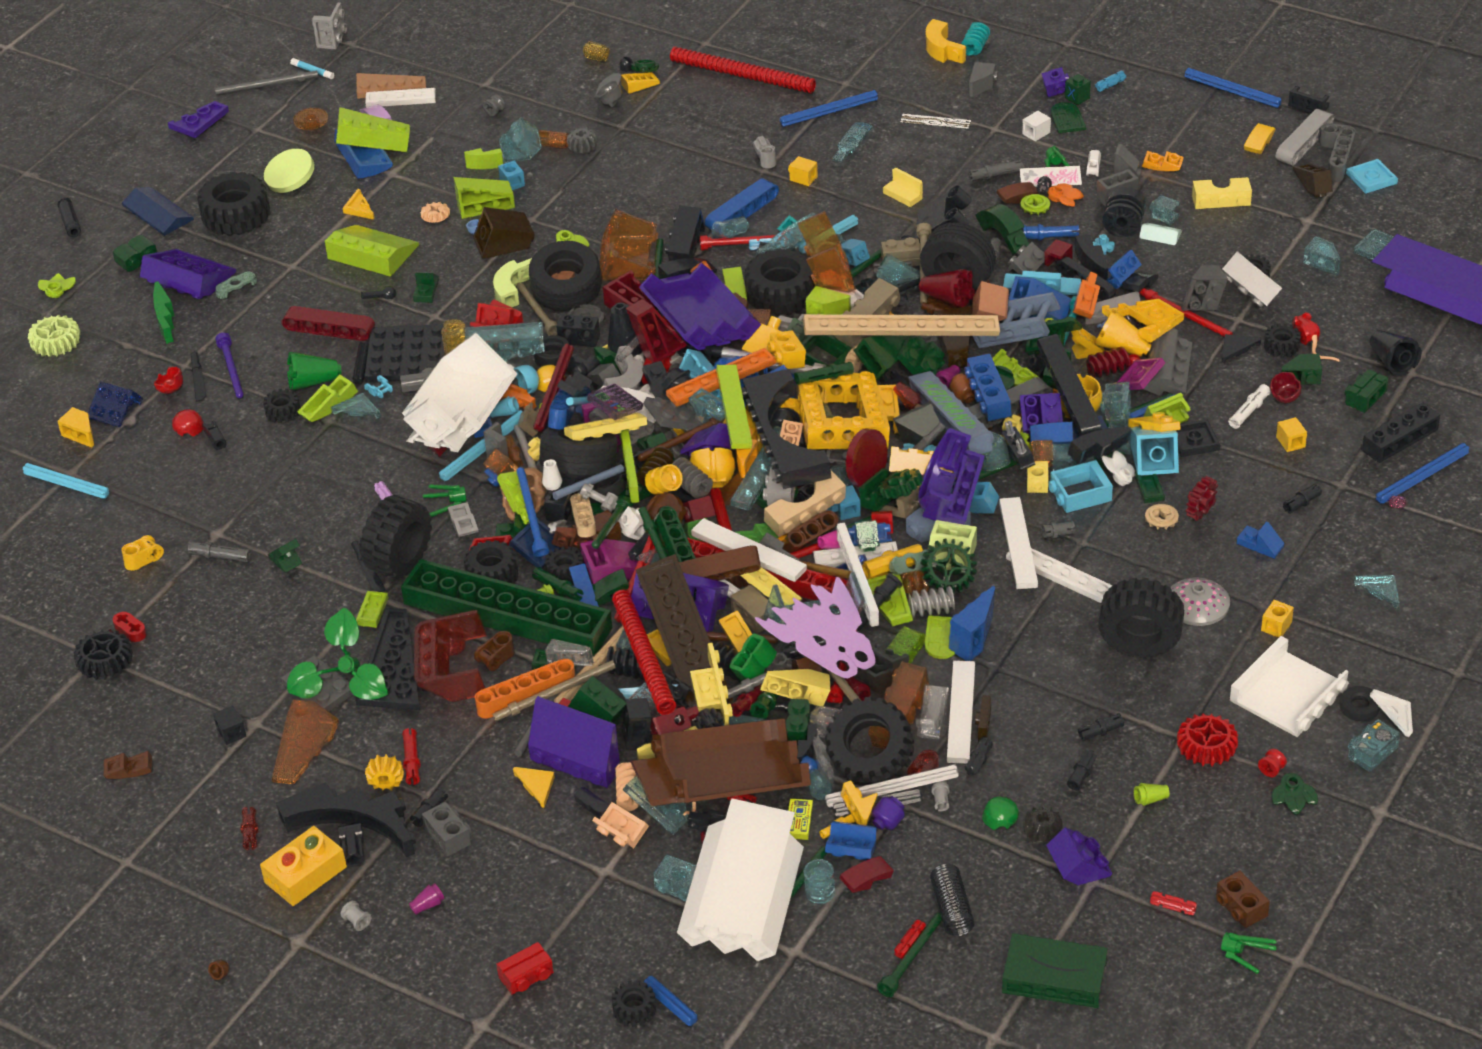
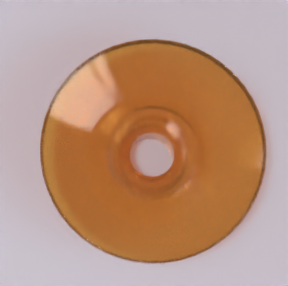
[293,108,328,130]

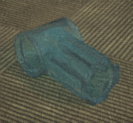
[712,216,749,238]

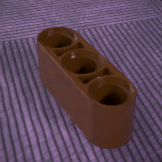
[782,510,838,553]

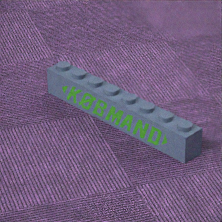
[909,371,994,454]

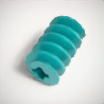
[961,22,990,56]

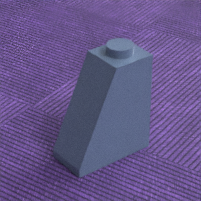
[906,507,971,543]

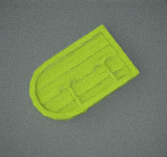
[924,616,955,659]

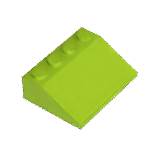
[325,225,419,277]

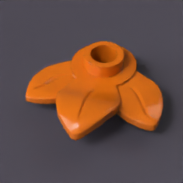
[1048,183,1084,207]

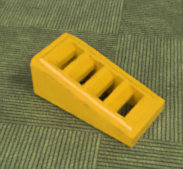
[621,72,660,94]

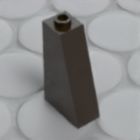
[934,306,972,368]

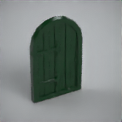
[1051,102,1086,133]

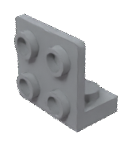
[312,2,347,49]

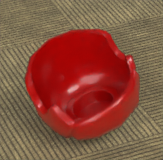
[154,367,183,394]
[172,409,204,437]

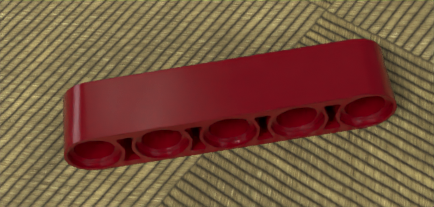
[282,306,375,341]

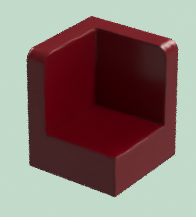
[1045,239,1073,267]
[683,496,716,523]

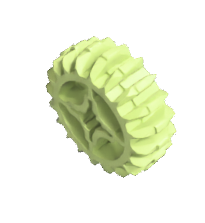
[28,315,80,358]

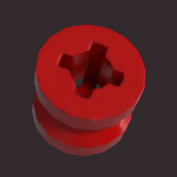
[1258,749,1287,778]

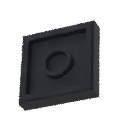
[1176,419,1221,457]

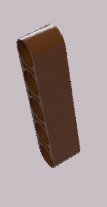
[679,545,761,581]

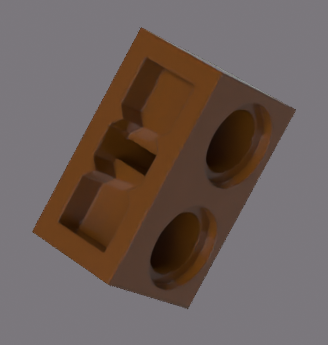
[1216,871,1270,928]

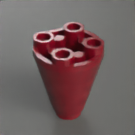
[919,269,975,308]

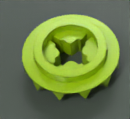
[1021,194,1050,216]

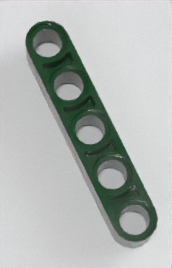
[653,506,697,602]

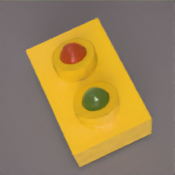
[260,826,347,906]

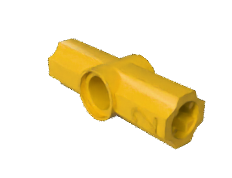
[861,544,923,580]

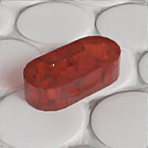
[907,749,939,775]

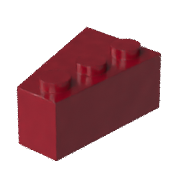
[603,270,655,309]

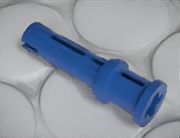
[1022,224,1079,241]

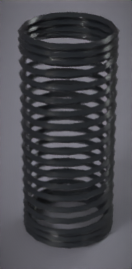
[930,864,975,936]

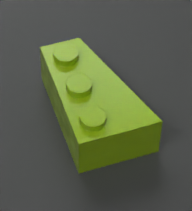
[453,177,515,219]

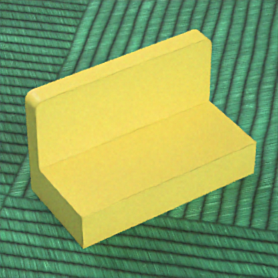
[883,168,923,207]

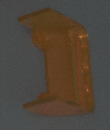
[797,211,856,293]

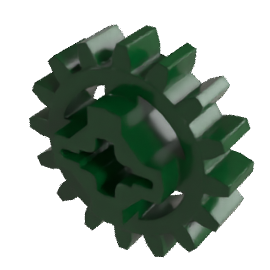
[878,468,924,499]

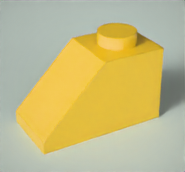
[58,407,94,448]

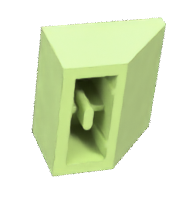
[929,520,977,570]

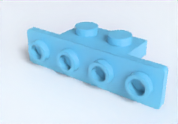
[1003,271,1081,295]

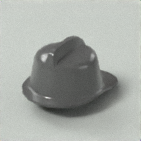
[594,73,622,107]

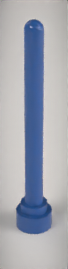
[517,467,550,557]

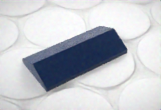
[122,187,194,236]

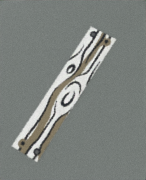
[900,114,971,129]

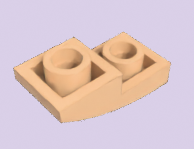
[780,420,803,446]

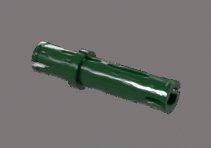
[794,362,854,385]
[532,567,583,601]

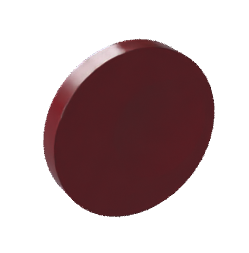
[846,428,888,487]

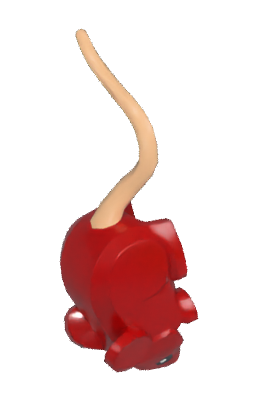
[1292,312,1340,362]

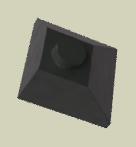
[893,402,945,446]

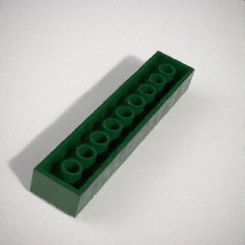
[401,559,613,657]

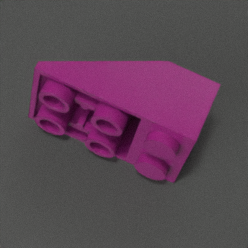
[580,539,639,585]

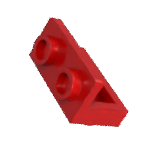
[470,303,514,335]

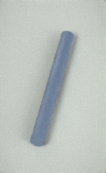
[552,464,624,500]

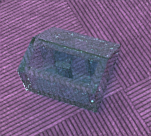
[499,117,542,163]

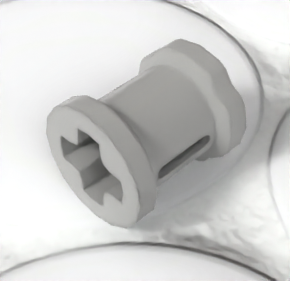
[341,901,372,931]

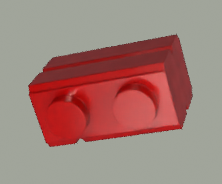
[496,942,554,995]

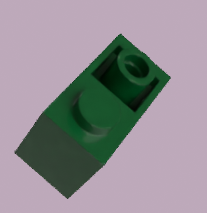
[1281,354,1322,385]

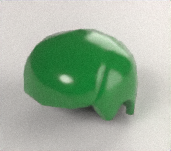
[982,796,1019,830]

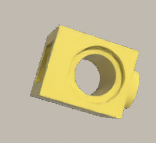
[1027,461,1048,493]

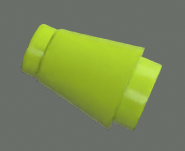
[1133,783,1170,806]

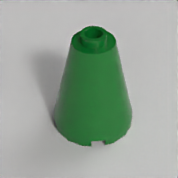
[287,352,341,391]

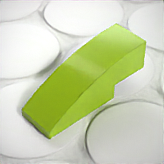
[297,375,358,422]

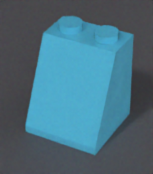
[1130,426,1179,475]

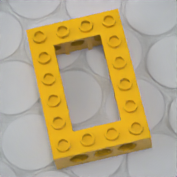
[795,371,890,449]

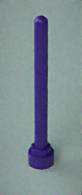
[215,332,244,399]

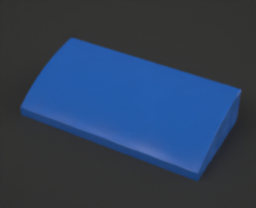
[334,129,393,178]

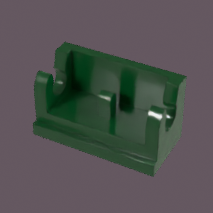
[859,468,893,512]

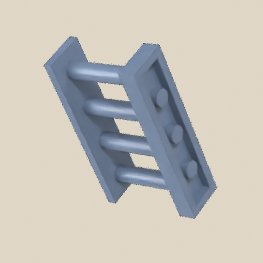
[973,292,1060,348]

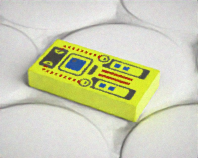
[788,799,813,840]

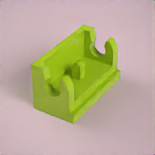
[1143,393,1190,423]

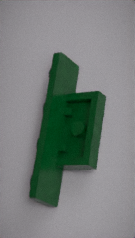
[1025,317,1082,355]

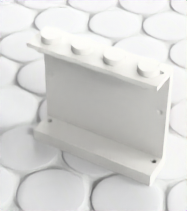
[1230,636,1349,737]

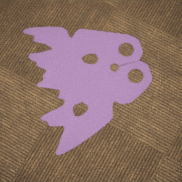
[755,577,875,678]

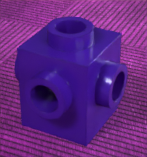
[1041,67,1069,97]

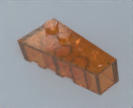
[868,661,931,749]

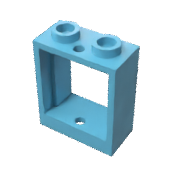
[1048,460,1113,513]

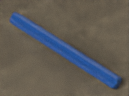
[1185,68,1282,108]
[780,90,878,127]
[1375,443,1470,504]

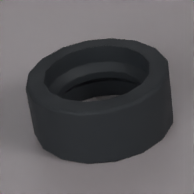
[533,335,569,367]

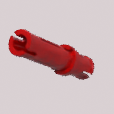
[402,728,421,785]

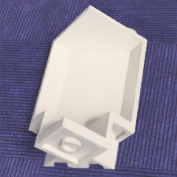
[402,333,517,452]

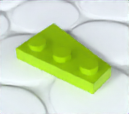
[867,573,913,626]

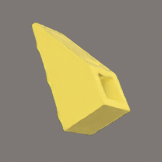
[760,669,830,707]

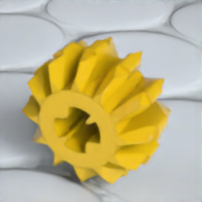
[365,754,404,791]

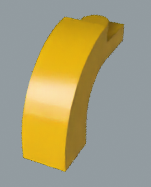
[926,19,966,64]

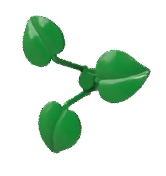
[287,608,388,700]

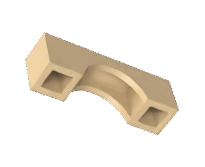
[764,470,846,537]

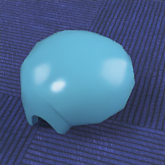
[514,365,540,394]

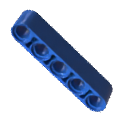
[705,178,779,235]
[548,389,576,429]

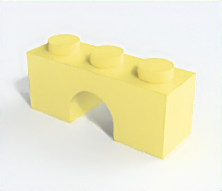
[1192,177,1252,209]

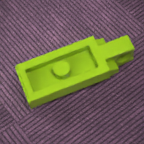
[497,471,529,524]

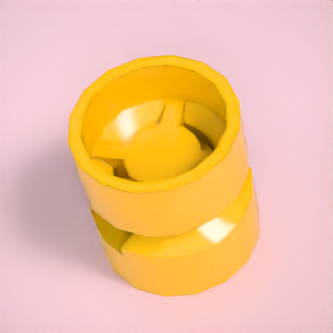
[645,464,683,495]

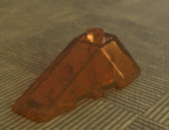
[272,700,339,784]

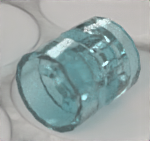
[804,859,835,904]

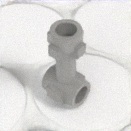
[579,483,618,513]

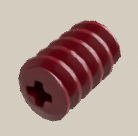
[1086,347,1131,378]

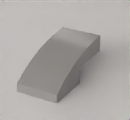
[448,502,478,537]

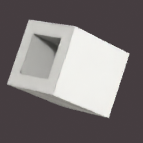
[1022,111,1051,141]

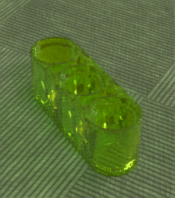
[885,626,925,679]

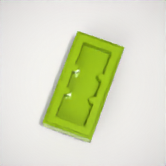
[356,591,389,628]

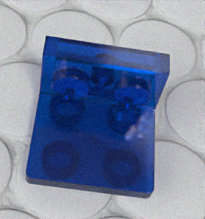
[88,381,143,427]

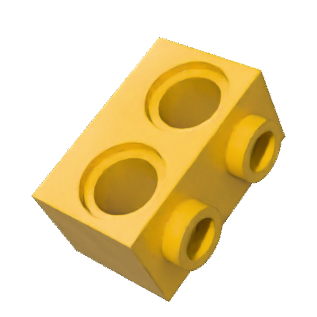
[767,330,806,369]

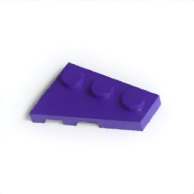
[168,101,229,138]

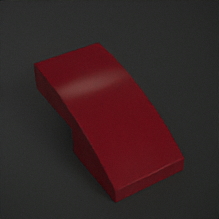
[839,856,894,893]

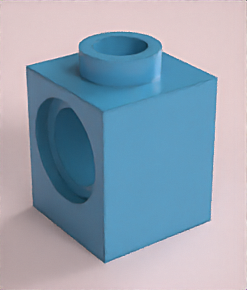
[498,160,525,190]
[839,239,870,266]

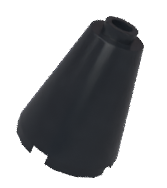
[608,303,642,357]
[1370,330,1422,376]

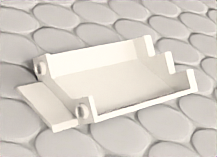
[677,798,804,961]

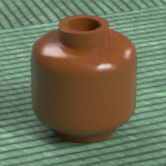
[949,373,975,403]

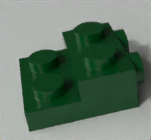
[897,335,945,376]

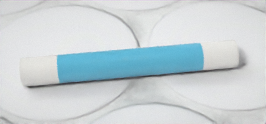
[291,58,334,79]

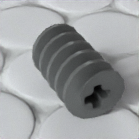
[672,457,713,499]

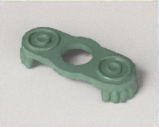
[215,271,257,299]
[889,549,936,575]

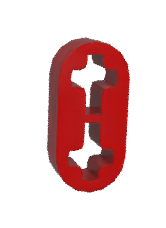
[113,612,146,642]

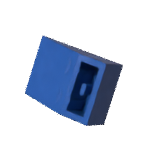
[1008,276,1071,320]
[949,586,995,661]

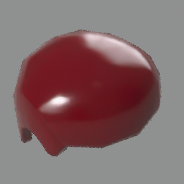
[1270,372,1302,404]

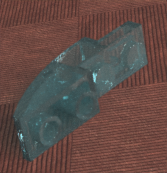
[756,212,825,255]

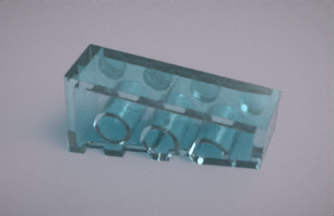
[465,322,545,362]

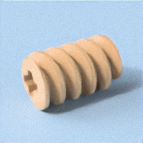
[615,762,645,812]

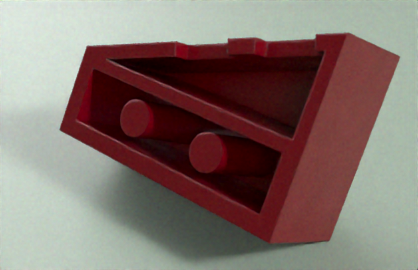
[626,299,687,363]

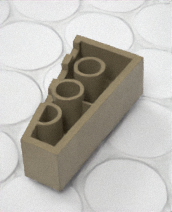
[835,278,900,348]

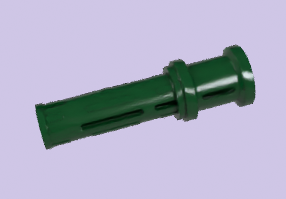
[750,692,780,720]

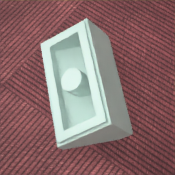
[1140,223,1182,245]

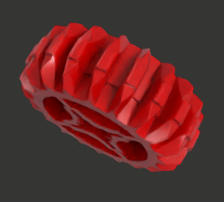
[1177,713,1238,767]

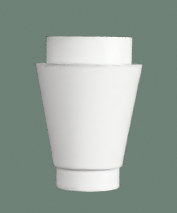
[542,460,562,491]

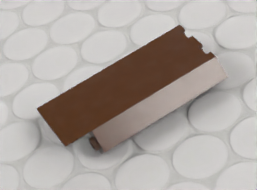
[630,718,811,806]

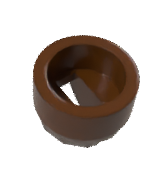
[208,960,230,980]

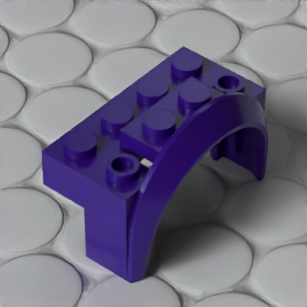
[918,428,985,525]
[631,573,729,632]

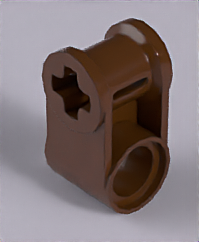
[474,631,515,671]

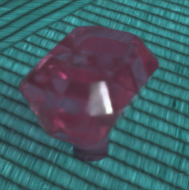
[1389,496,1406,508]

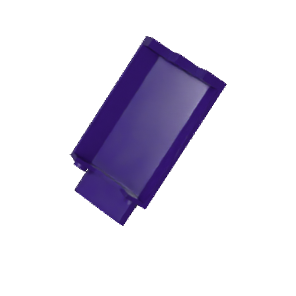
[1371,234,1482,325]
[639,263,762,350]

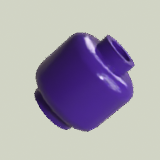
[871,796,905,830]

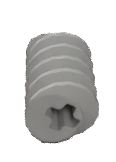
[909,586,955,618]

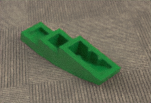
[153,282,175,344]

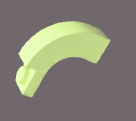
[493,258,532,307]

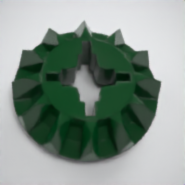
[631,59,659,72]

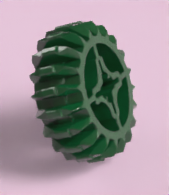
[920,538,977,595]

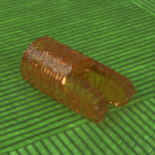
[535,130,569,148]

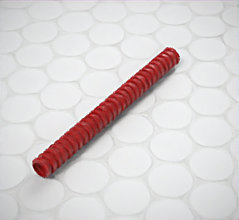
[670,46,816,94]
[612,590,676,715]

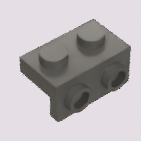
[1005,242,1045,274]
[483,422,509,467]

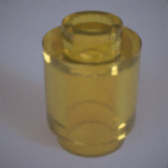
[583,41,610,62]

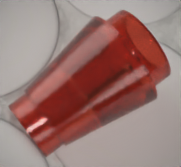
[893,382,922,410]

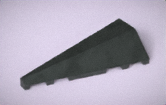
[814,636,909,692]

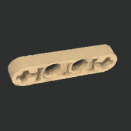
[570,493,596,537]

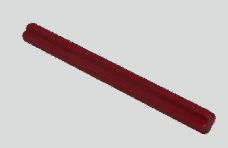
[533,343,574,432]

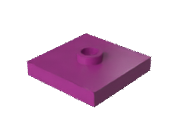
[1114,358,1165,391]

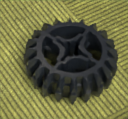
[74,629,133,680]

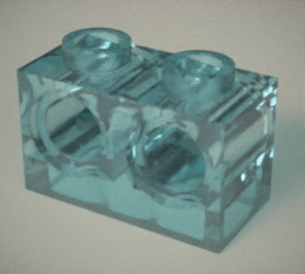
[1101,382,1131,420]

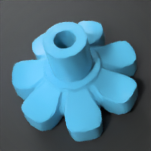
[1093,234,1115,255]

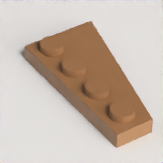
[356,73,426,98]

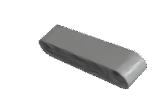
[1275,109,1334,166]

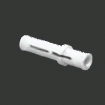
[1228,384,1271,429]

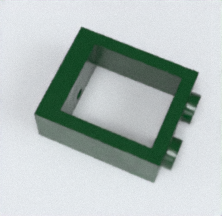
[801,335,852,367]

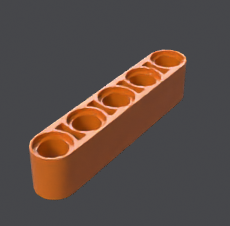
[475,659,576,719]

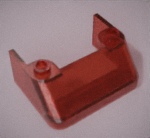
[414,610,486,702]

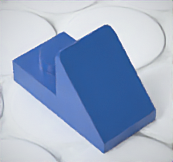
[1237,521,1284,559]

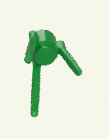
[1044,146,1070,167]
[423,484,466,517]
[1221,932,1277,974]

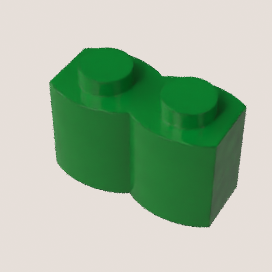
[730,633,777,681]

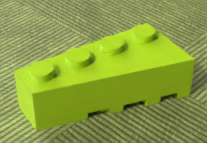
[336,107,410,152]

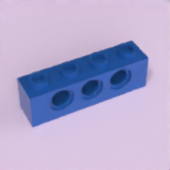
[964,354,1012,421]

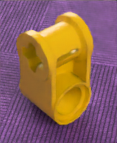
[122,535,164,571]

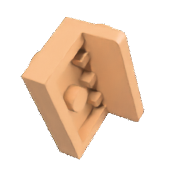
[592,802,649,849]

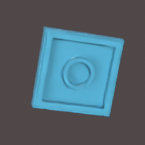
[1346,159,1398,194]

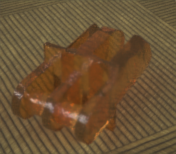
[900,570,928,596]

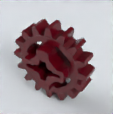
[1186,476,1218,521]

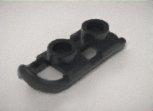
[662,670,694,709]

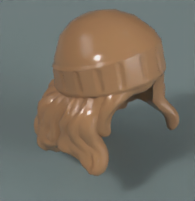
[500,467,547,521]

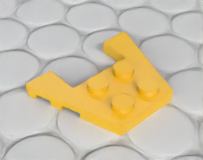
[1102,299,1184,342]

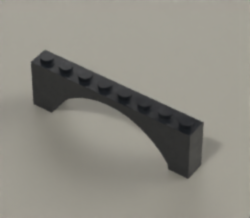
[741,369,832,489]

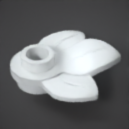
[1101,451,1135,486]

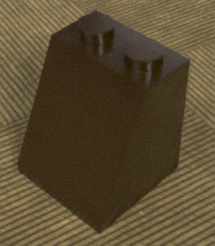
[473,207,535,259]

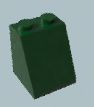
[568,676,627,725]

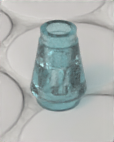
[809,769,832,800]

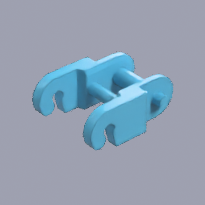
[364,375,393,398]

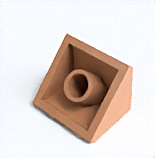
[972,281,1009,321]

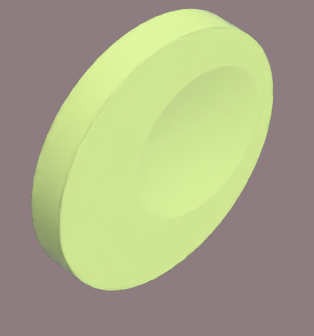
[264,149,314,193]

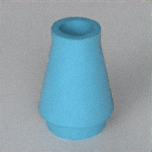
[490,396,519,418]

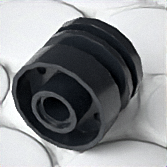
[1102,187,1146,237]

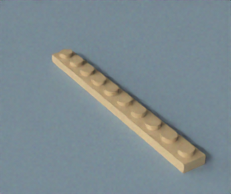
[803,314,1000,336]

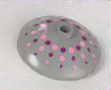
[1170,577,1230,626]

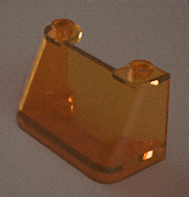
[599,209,658,281]

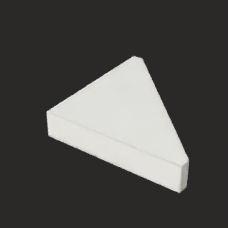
[1370,689,1413,737]

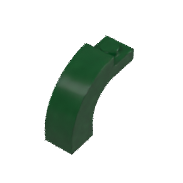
[975,204,1029,255]

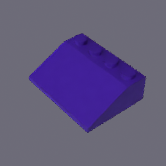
[140,249,236,299]
[528,696,620,788]

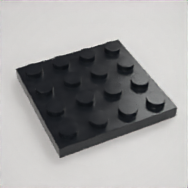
[365,324,448,382]

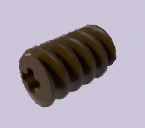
[636,447,674,489]

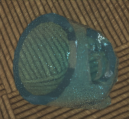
[981,432,1012,471]

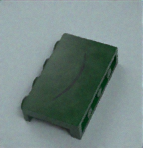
[1002,933,1108,1008]

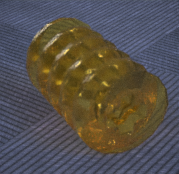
[441,319,467,355]

